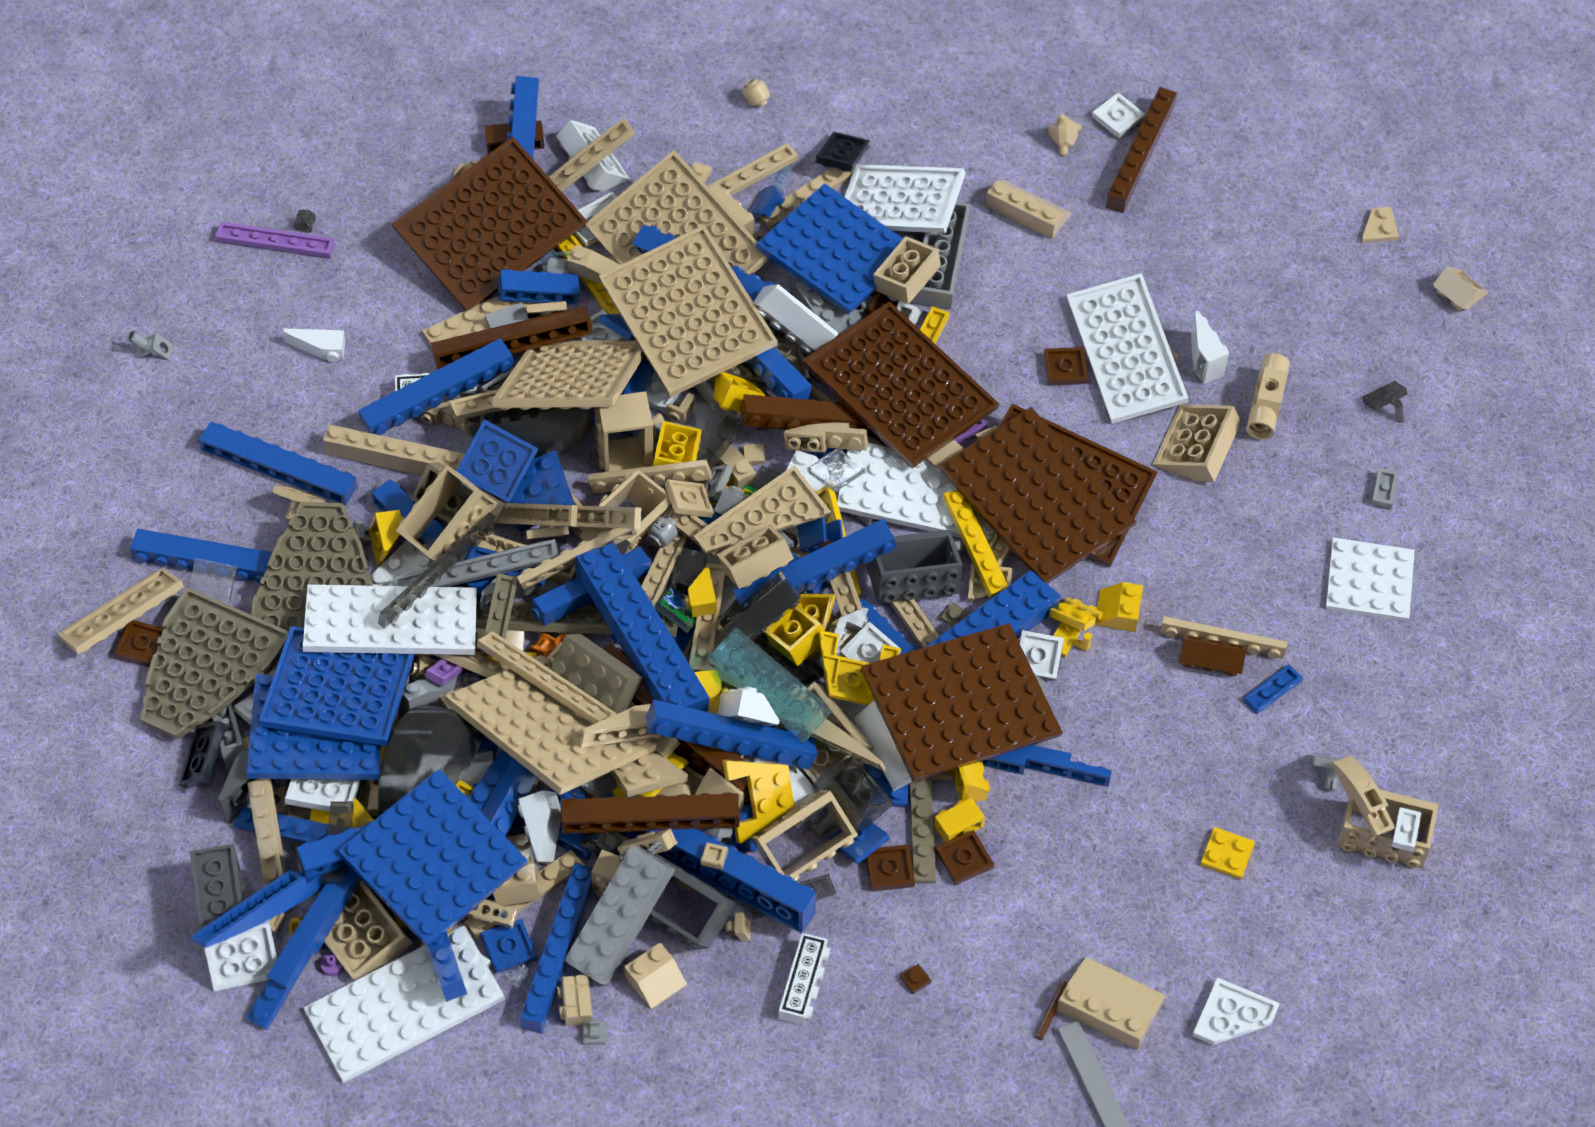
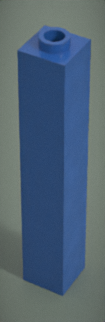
[532,546,651,626]

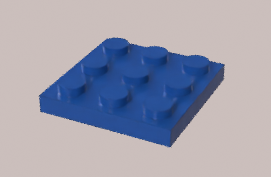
[457,420,539,503]
[510,450,575,531]

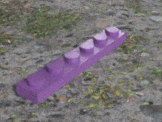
[215,221,335,258]

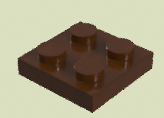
[1044,347,1088,385]
[114,620,164,667]
[935,830,995,885]
[866,844,915,891]

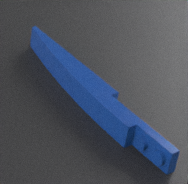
[982,745,1112,787]
[246,866,362,1030]
[190,870,335,948]

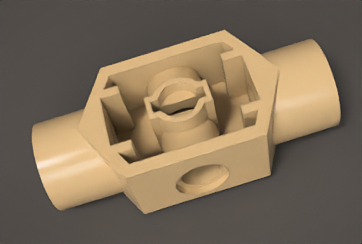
[1246,353,1290,440]

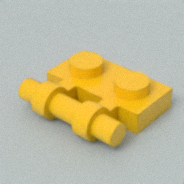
[1049,597,1103,631]

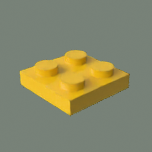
[1200,827,1255,880]

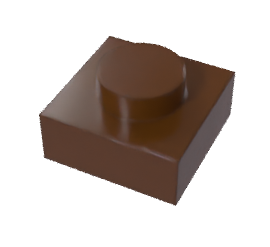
[900,964,931,994]

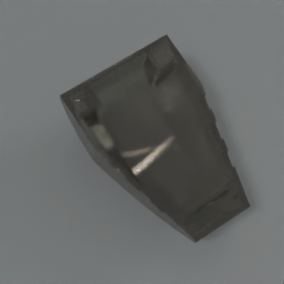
[464,407,591,459]
[378,705,485,817]

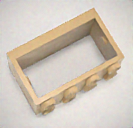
[594,392,653,472]
[396,465,498,566]
[580,469,672,555]
[750,789,858,881]
[1338,789,1439,868]

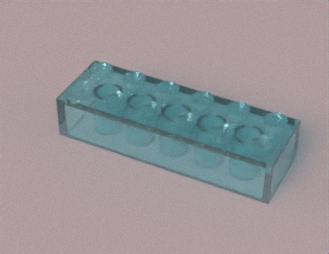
[707,627,832,744]

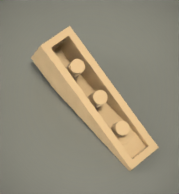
[567,245,620,284]
[579,704,661,748]

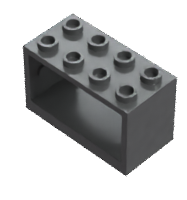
[866,530,963,604]
[190,844,244,929]
[648,853,737,949]

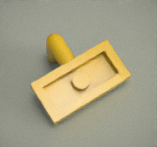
[1053,622,1092,658]

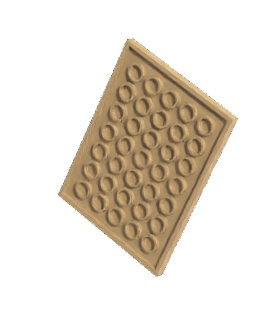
[585,150,770,275]
[599,225,778,397]
[492,340,645,410]
[444,655,657,795]

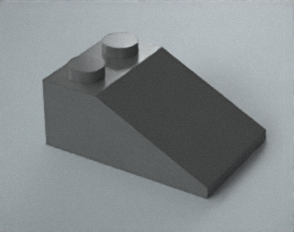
[218,747,276,824]

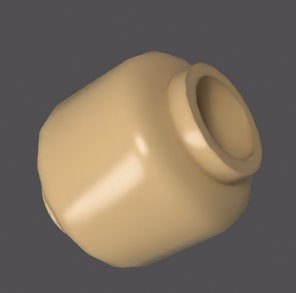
[742,78,770,108]

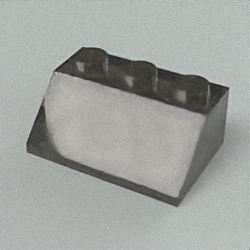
[814,756,894,832]

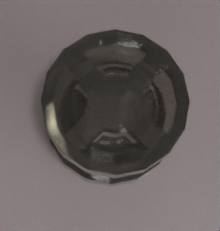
[293,209,316,233]

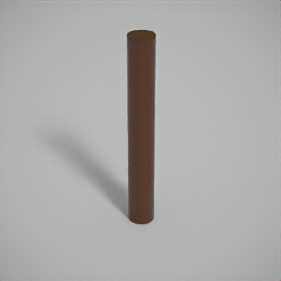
[1035,981,1068,1041]

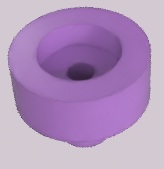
[320,953,343,976]

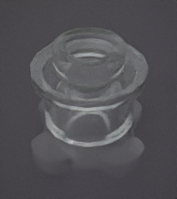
[502,964,531,994]

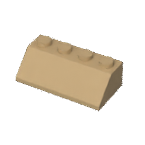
[986,180,1071,239]

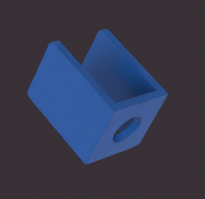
[797,517,843,553]

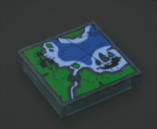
[655,586,697,633]

